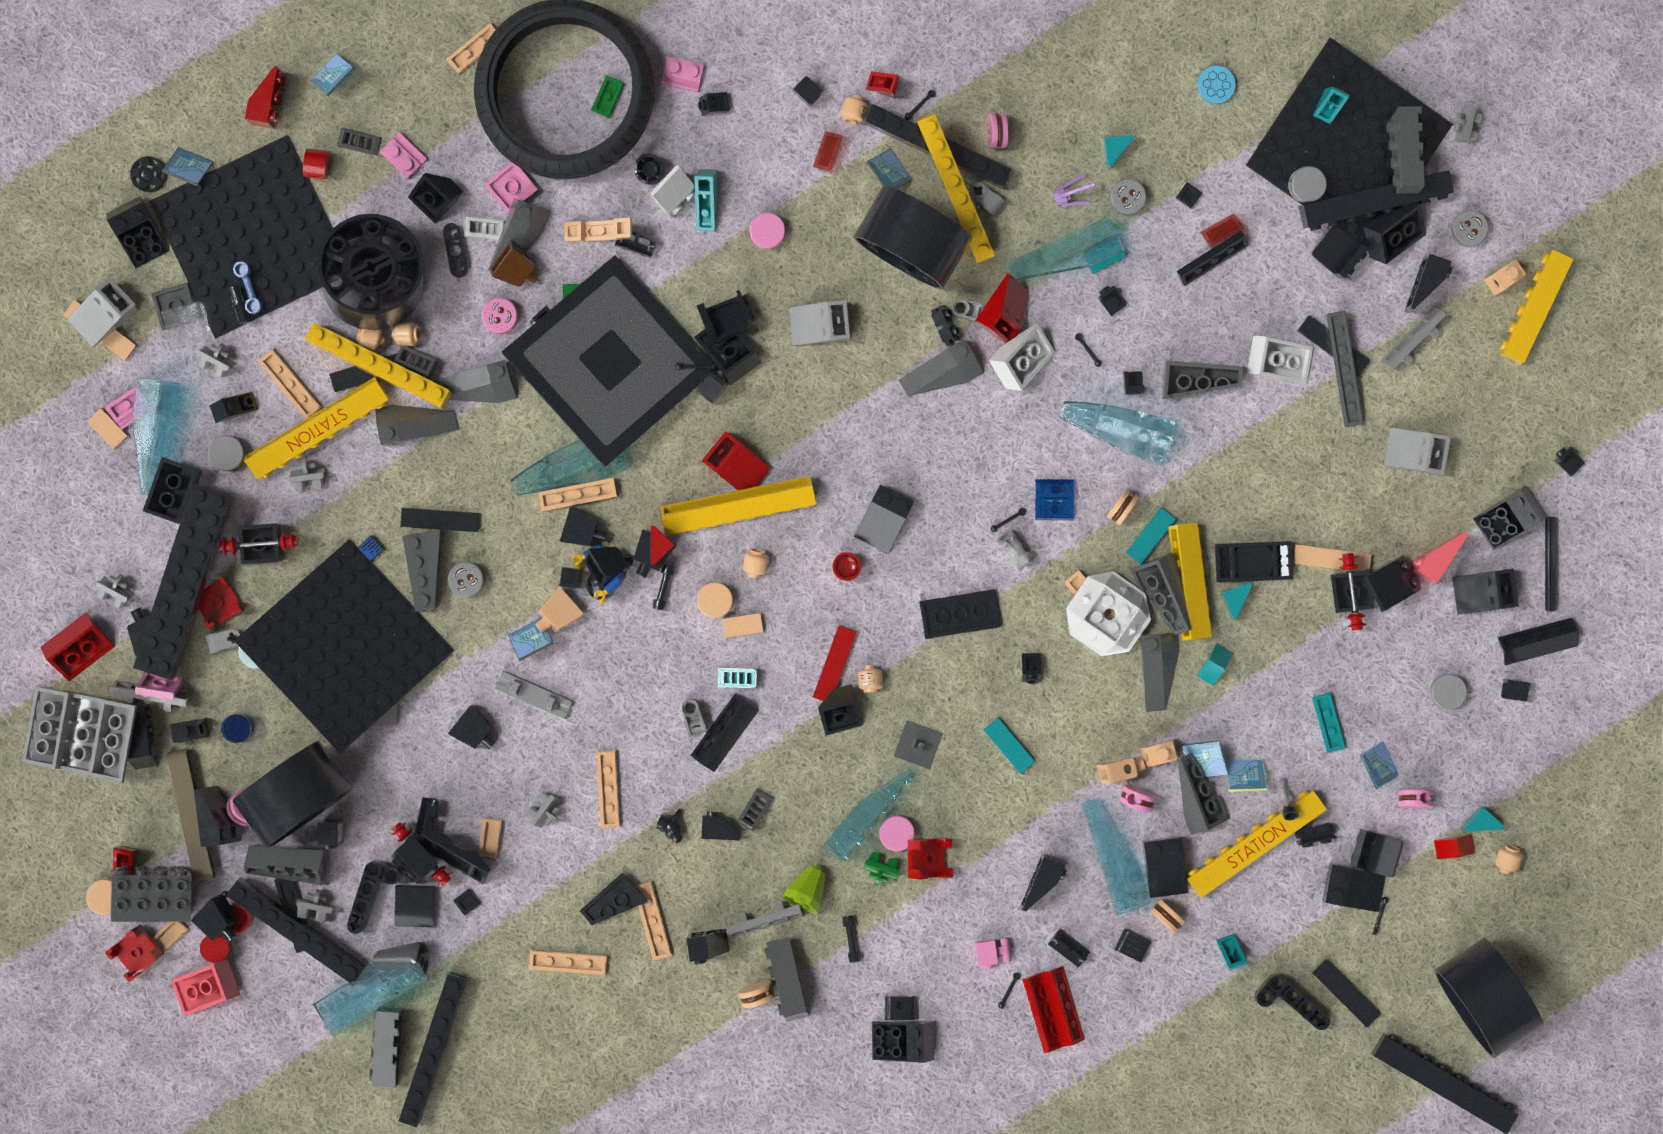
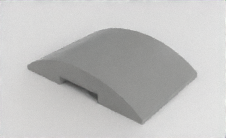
[22,687,137,783]

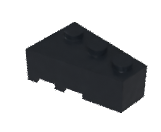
[127,701,159,770]
[687,928,729,964]

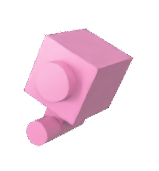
[975,938,1011,969]

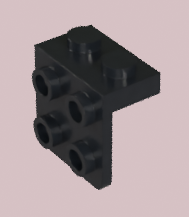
[1311,226,1369,279]
[1350,829,1403,878]

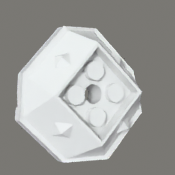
[1066,571,1151,656]

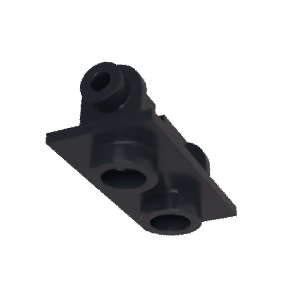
[614,232,656,258]
[931,305,960,346]
[414,797,440,836]
[1295,823,1337,848]
[1048,929,1090,968]

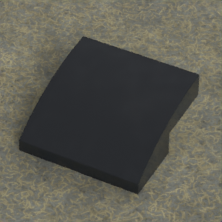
[395,885,435,928]

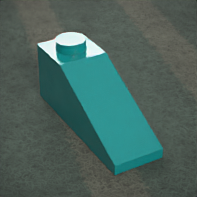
[694,169,719,232]

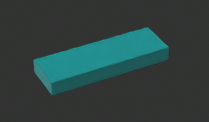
[1125,507,1175,564]
[1312,692,1346,753]
[983,718,1035,774]

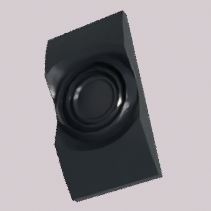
[1215,541,1293,582]
[419,831,490,885]

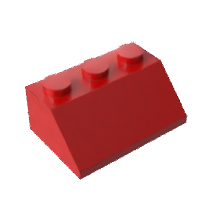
[40,612,115,681]

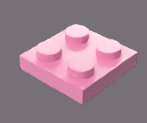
[484,162,538,213]
[135,672,183,701]

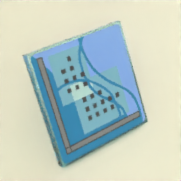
[311,53,354,97]
[1182,740,1228,778]
[1359,741,1400,789]

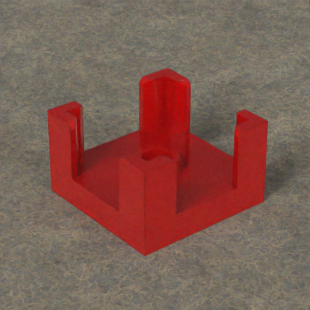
[198,577,244,629]
[908,838,953,880]
[105,924,165,982]

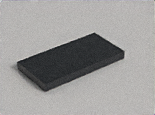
[919,589,1001,639]

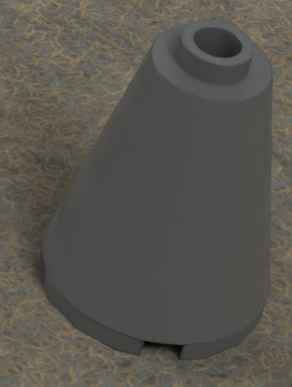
[373,942,428,981]

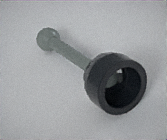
[1279,778,1299,821]

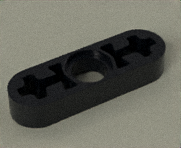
[443,223,468,278]

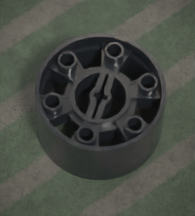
[853,186,972,290]
[318,214,425,330]
[232,741,353,849]
[1434,938,1544,1058]

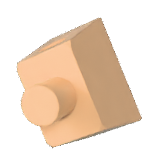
[1484,259,1527,295]
[535,586,583,633]
[1139,739,1179,767]
[1097,758,1145,784]

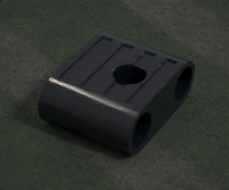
[1114,929,1152,963]
[885,996,916,1020]

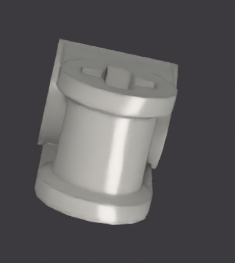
[968,182,1005,217]
[951,299,986,323]
[205,629,243,654]
[682,699,707,737]

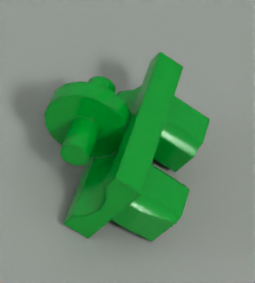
[863,852,900,886]

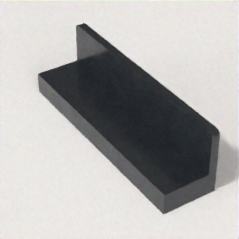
[1498,617,1579,665]
[690,693,759,772]

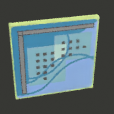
[1224,759,1267,792]

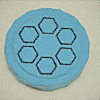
[1197,66,1236,104]

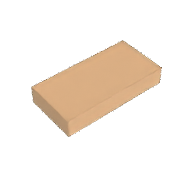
[87,408,128,449]
[722,613,763,638]
[478,818,503,859]
[152,922,188,953]

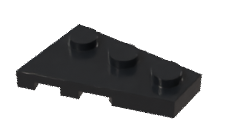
[580,873,648,925]

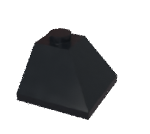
[408,173,464,223]
[818,684,863,736]

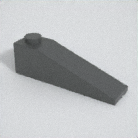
[488,198,550,271]
[898,339,983,396]
[433,360,517,403]
[375,405,458,446]
[1131,552,1191,635]
[1139,633,1179,712]
[1178,753,1230,835]

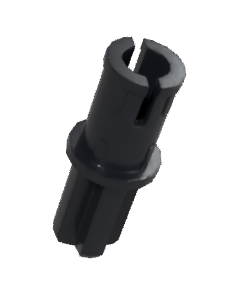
[229,285,250,324]

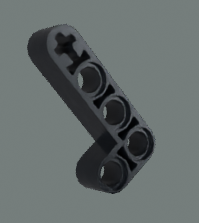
[347,860,402,934]
[1254,973,1330,1030]

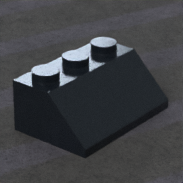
[143,457,202,524]

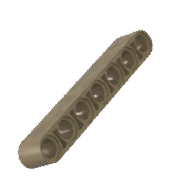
[167,748,215,882]

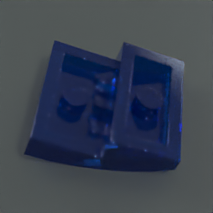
[1035,479,1074,521]

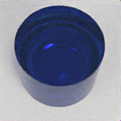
[221,714,254,743]

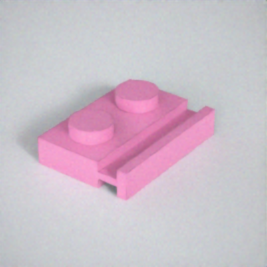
[661,56,704,92]
[380,132,427,179]
[105,385,153,430]

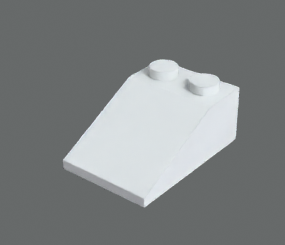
[650,165,695,216]
[989,323,1055,391]
[1247,336,1313,384]

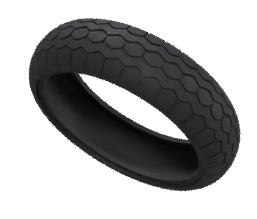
[474,0,655,179]

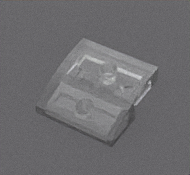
[161,301,212,348]

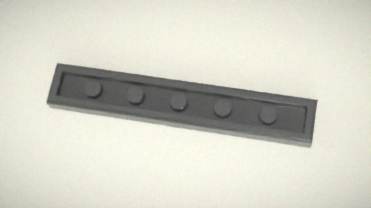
[1326,310,1364,427]

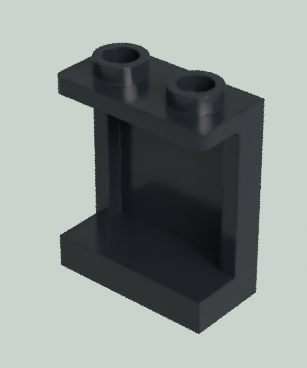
[696,290,755,345]

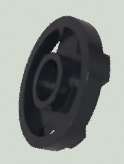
[130,156,167,192]

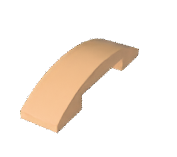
[564,218,632,242]

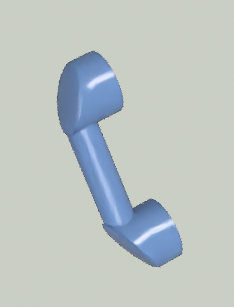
[233,262,262,314]

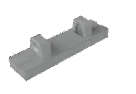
[1380,307,1446,370]
[495,671,573,719]
[110,680,191,712]
[725,901,803,939]

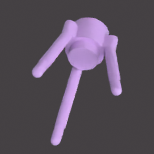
[1052,173,1096,208]

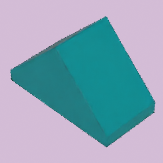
[1313,86,1349,124]
[1103,135,1135,169]
[1221,583,1252,620]
[1197,643,1233,686]
[1462,807,1504,831]
[1216,934,1248,970]

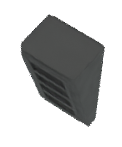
[338,127,381,156]
[394,346,438,379]
[737,788,773,831]

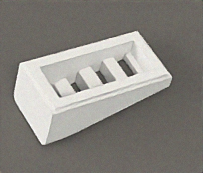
[463,217,504,239]

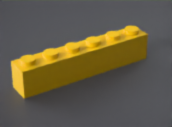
[1499,249,1574,364]
[1168,523,1212,641]

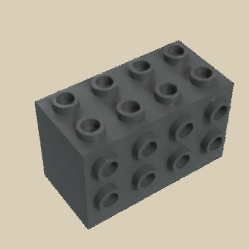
[110,866,192,922]

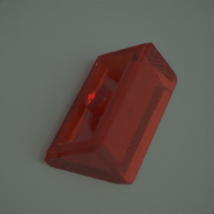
[813,131,843,173]
[1200,214,1244,249]

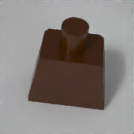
[490,240,539,287]

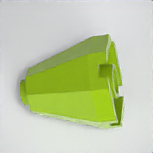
[782,864,826,914]

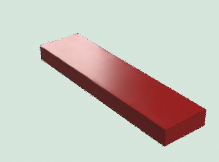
[813,625,856,701]

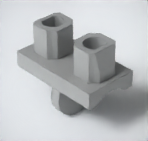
[1450,106,1483,142]
[197,343,235,378]
[288,458,325,491]
[95,574,134,609]
[526,792,561,828]
[296,889,332,923]

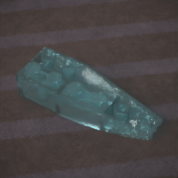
[1005,216,1125,281]
[132,378,180,496]
[1059,401,1177,465]
[510,440,631,496]
[822,769,913,862]
[1081,798,1151,916]
[313,962,427,1037]

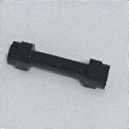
[652,564,675,611]
[842,915,860,963]

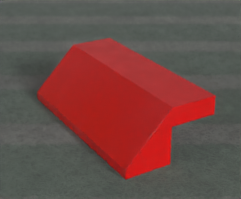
[1022,966,1085,1053]

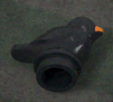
[656,809,683,845]

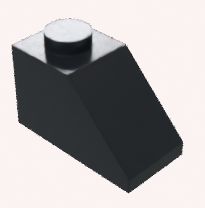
[701,811,740,841]

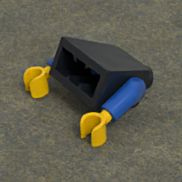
[572,545,633,605]

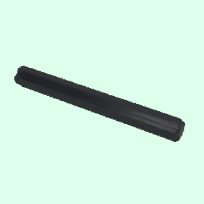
[1545,516,1556,611]

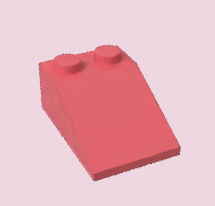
[1411,532,1469,583]
[171,959,241,1016]

